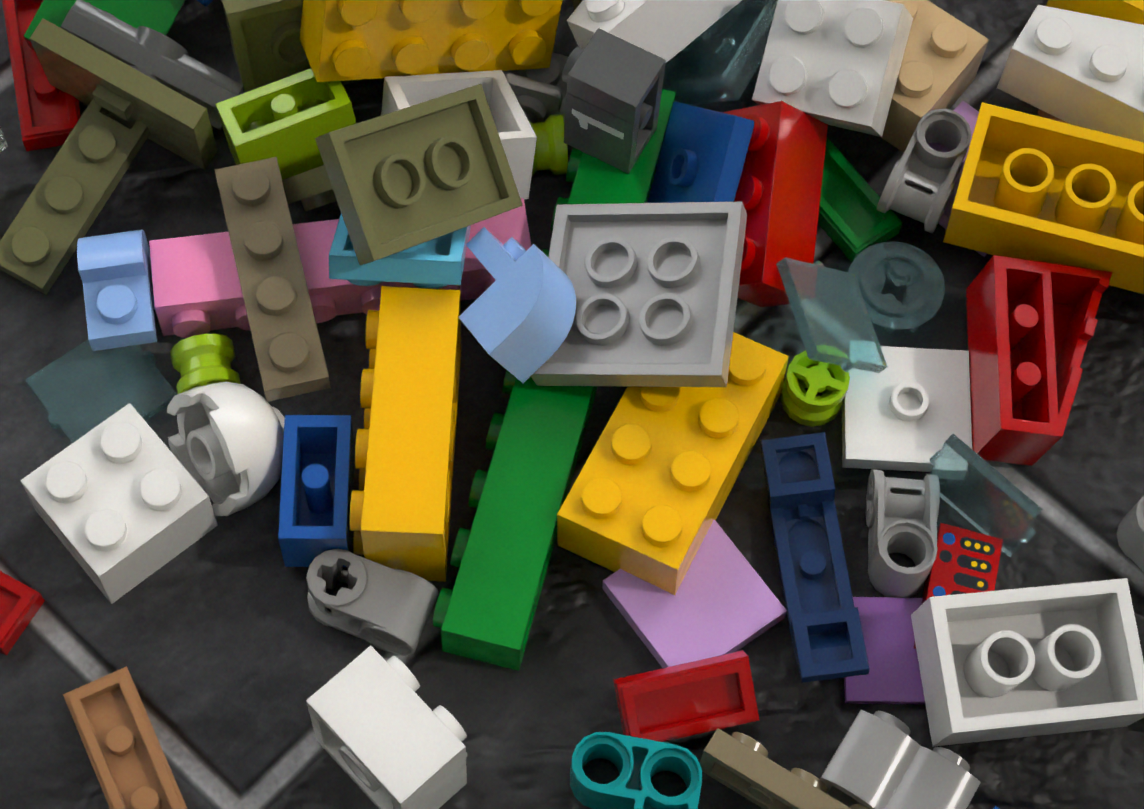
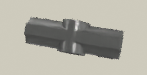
[60,0,243,133]

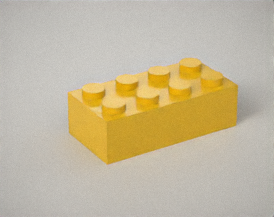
[299,0,562,82]
[943,102,1144,294]
[350,286,462,582]
[557,332,789,595]

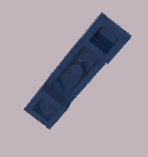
[761,432,870,683]

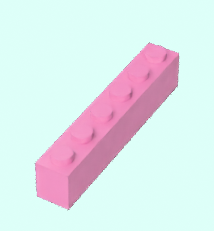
[149,198,532,338]

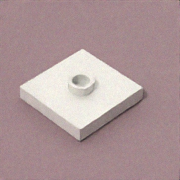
[841,344,973,474]

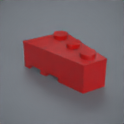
[722,101,828,307]
[966,255,1112,466]

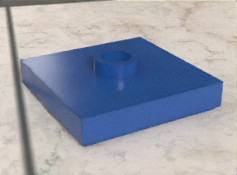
[648,101,754,203]

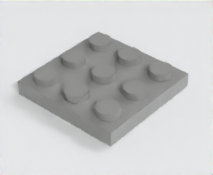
[531,201,747,387]

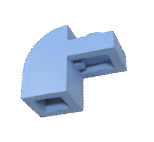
[459,227,576,383]
[77,229,157,351]

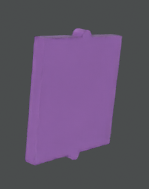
[844,597,925,704]

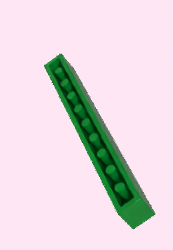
[433,89,676,671]

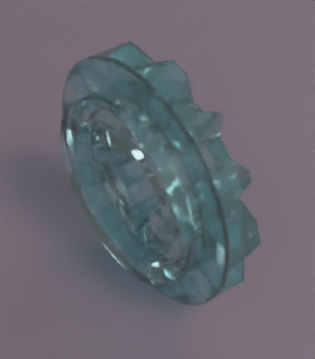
[845,242,945,335]

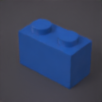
[278,415,355,567]

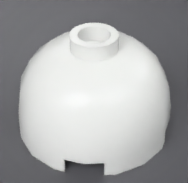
[167,382,285,516]

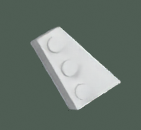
[567,0,742,63]
[997,5,1144,142]

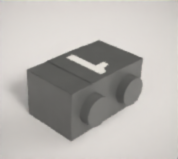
[560,28,666,174]

